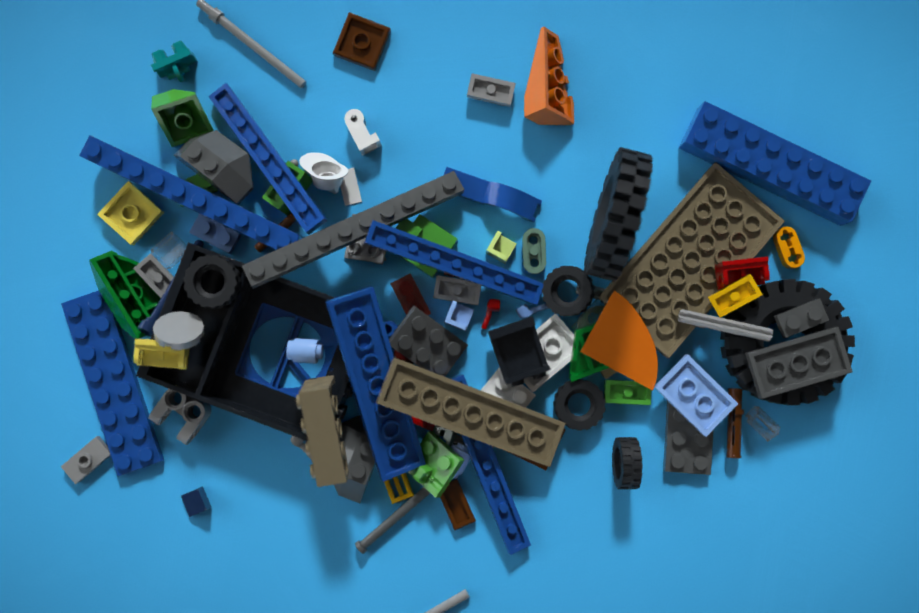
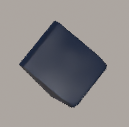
[181,486,211,517]

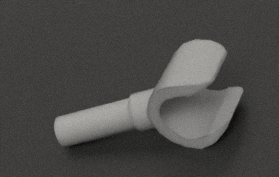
[291,436,312,460]

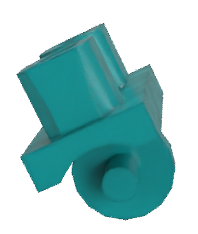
[151,41,198,82]

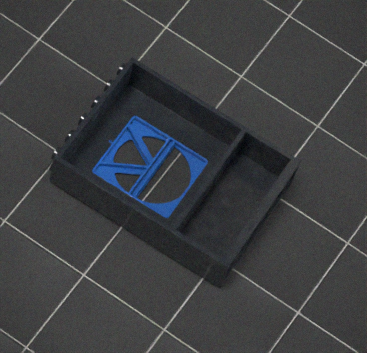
[136,243,353,441]

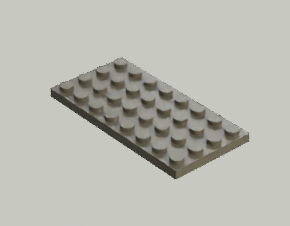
[598,162,785,358]

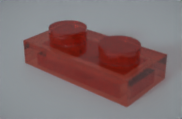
[390,273,431,316]

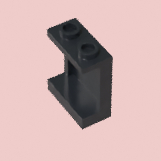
[488,316,551,387]

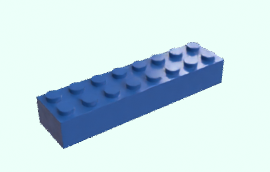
[679,101,871,226]

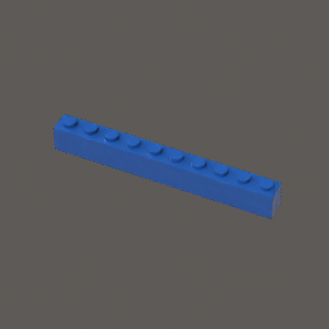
[79,135,303,250]

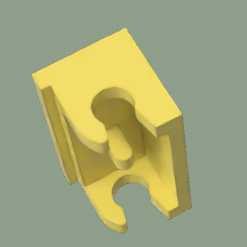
[133,339,190,369]

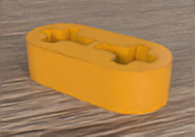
[773,226,805,269]

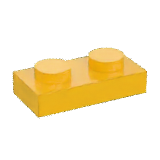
[708,274,763,318]

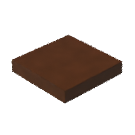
[333,12,391,71]

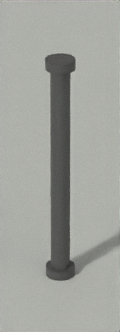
[355,487,430,554]

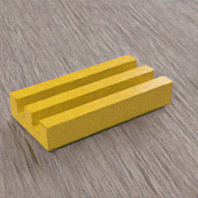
[384,473,414,504]

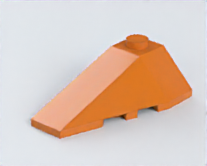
[524,27,574,125]

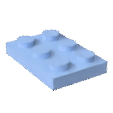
[654,354,738,437]

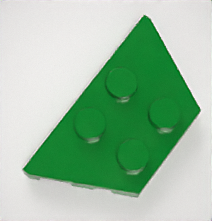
[569,323,610,382]

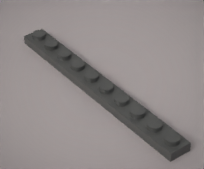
[242,171,465,289]

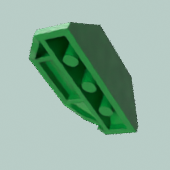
[89,251,161,339]

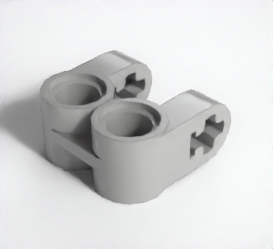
[148,389,211,445]

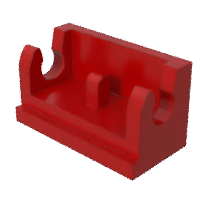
[714,257,770,290]

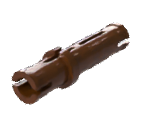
[726,388,744,458]

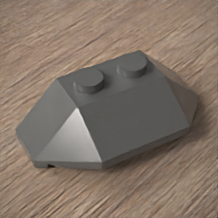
[174,130,254,205]
[334,415,375,503]

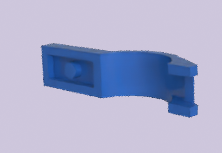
[444,167,542,223]

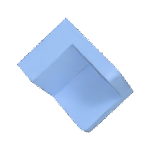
[445,301,474,331]

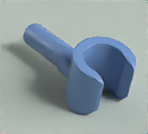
[516,304,548,319]

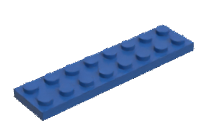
[326,287,426,482]
[61,290,164,476]

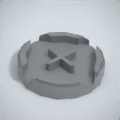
[153,311,204,350]

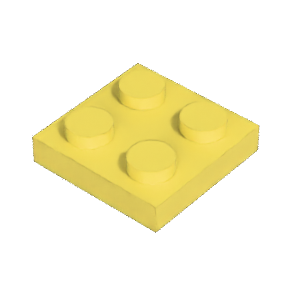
[97,181,164,246]

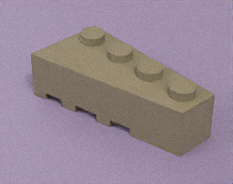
[296,375,349,487]

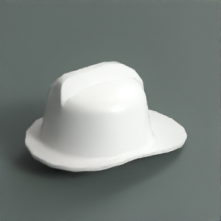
[299,152,348,194]

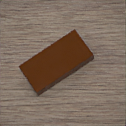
[440,479,476,530]

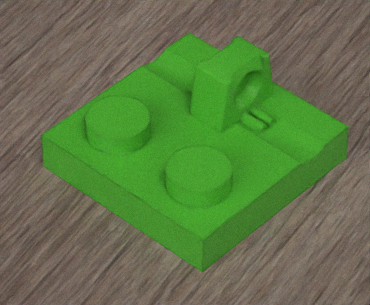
[408,431,465,498]

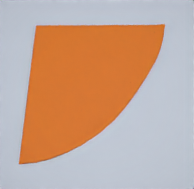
[580,291,658,391]

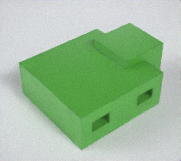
[396,214,458,278]

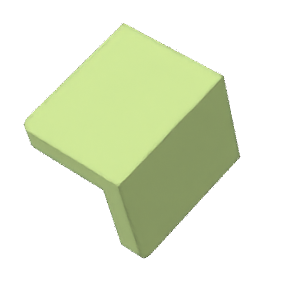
[486,231,517,264]

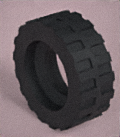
[183,255,242,309]
[542,266,595,316]
[553,379,606,431]
[612,437,643,489]

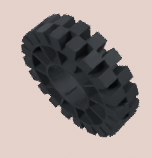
[584,147,653,281]
[720,279,855,405]

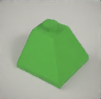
[151,89,214,147]

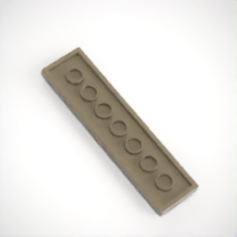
[376,357,566,467]

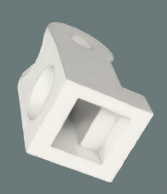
[344,109,382,156]

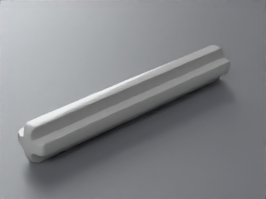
[678,309,773,341]

